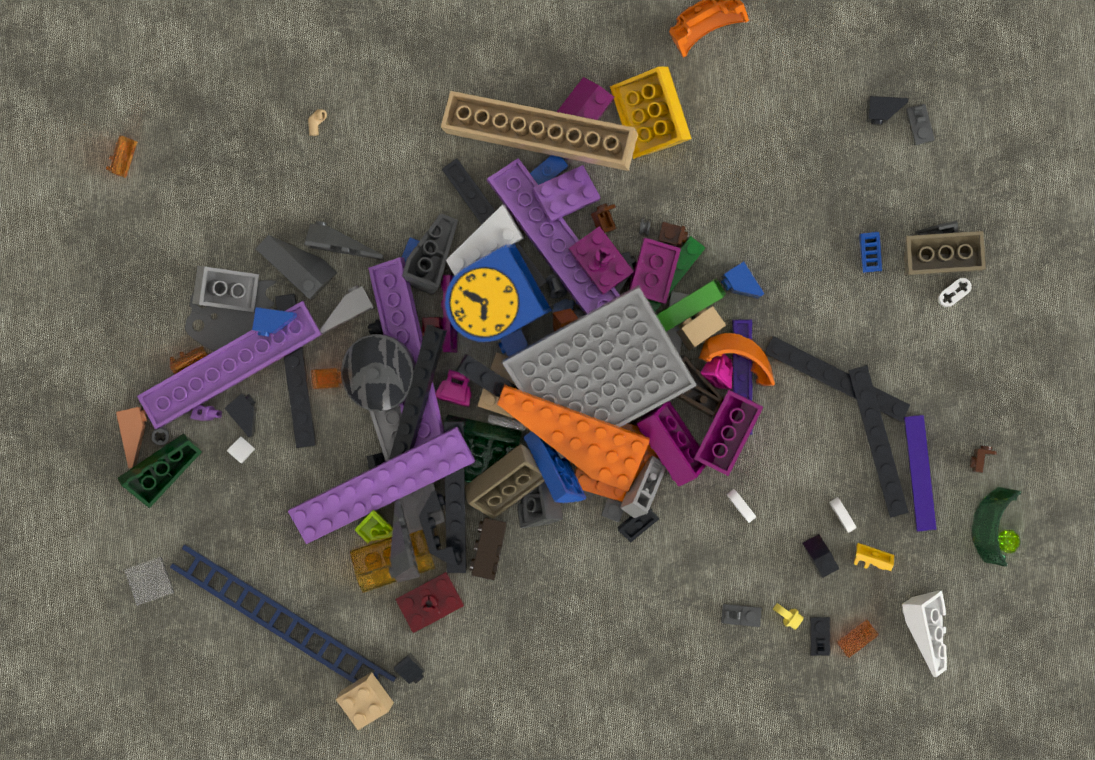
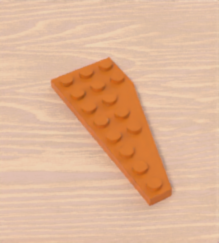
[497,385,650,491]

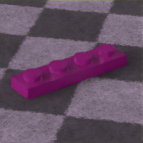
[441,275,458,353]

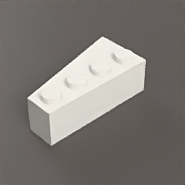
[446,205,524,275]

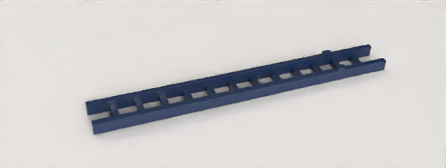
[170,544,396,683]

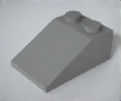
[192,266,259,312]

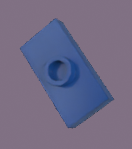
[530,155,568,185]

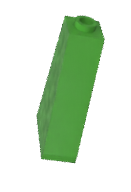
[656,278,726,332]

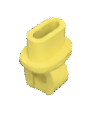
[773,603,804,630]

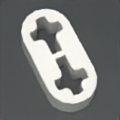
[938,278,972,307]
[726,489,756,523]
[829,497,856,533]

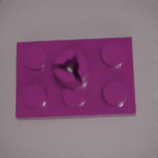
[568,226,634,295]
[629,238,681,304]

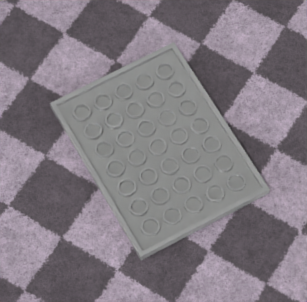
[502,285,696,459]

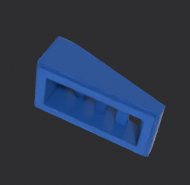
[859,232,882,273]

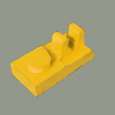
[854,543,894,571]

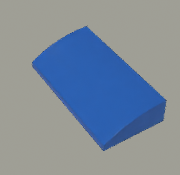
[524,431,586,503]

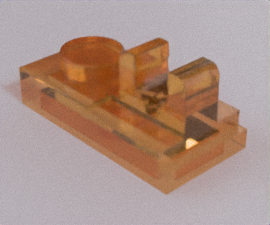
[106,135,137,178]
[170,346,209,374]
[836,619,879,658]

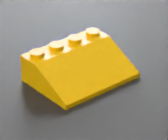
[610,67,692,159]

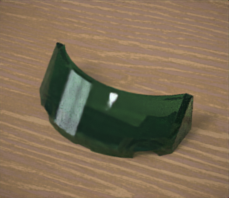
[972,487,1022,567]

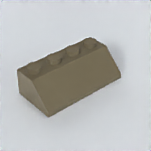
[904,231,986,276]
[465,444,544,519]

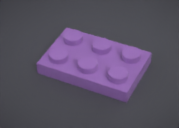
[532,165,601,223]

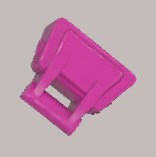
[701,353,733,389]
[435,370,472,407]

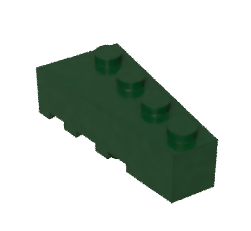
[117,433,202,509]

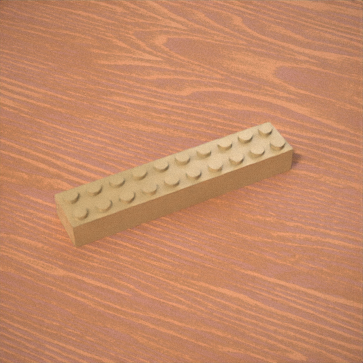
[441,91,638,171]

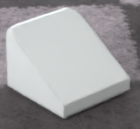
[227,437,255,463]

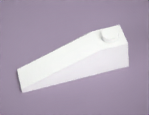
[902,591,947,677]

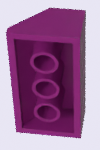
[557,77,614,161]
[694,390,763,476]
[637,401,706,487]

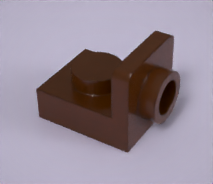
[658,222,688,247]

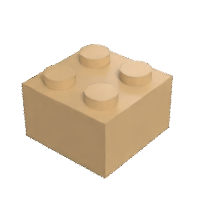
[677,306,726,351]
[336,672,394,730]

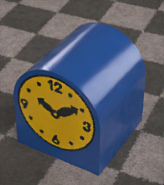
[445,244,552,342]

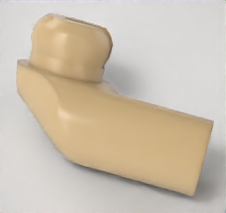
[308,109,327,136]

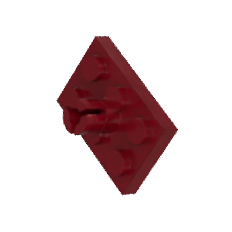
[395,572,464,633]

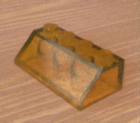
[350,529,435,593]

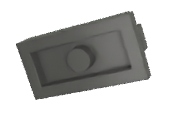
[906,104,935,146]
[721,604,762,627]

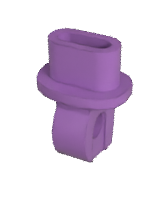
[190,405,222,421]

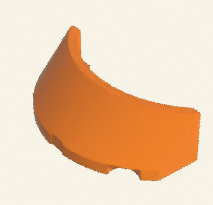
[669,0,749,58]
[699,333,775,387]

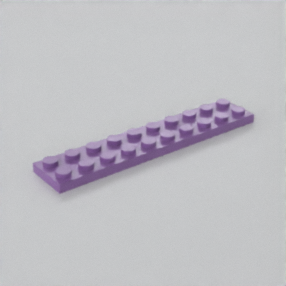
[487,158,620,315]
[368,257,444,447]
[137,301,322,430]
[288,427,475,544]

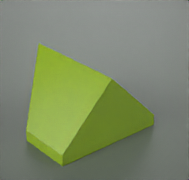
[355,510,393,543]

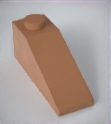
[116,407,148,468]

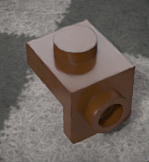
[591,203,617,233]
[970,446,997,473]

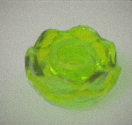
[997,530,1020,553]

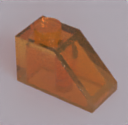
[311,368,342,390]

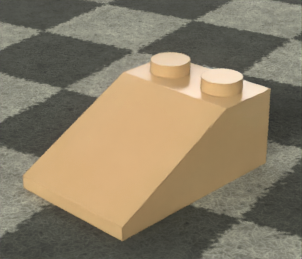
[478,352,515,419]

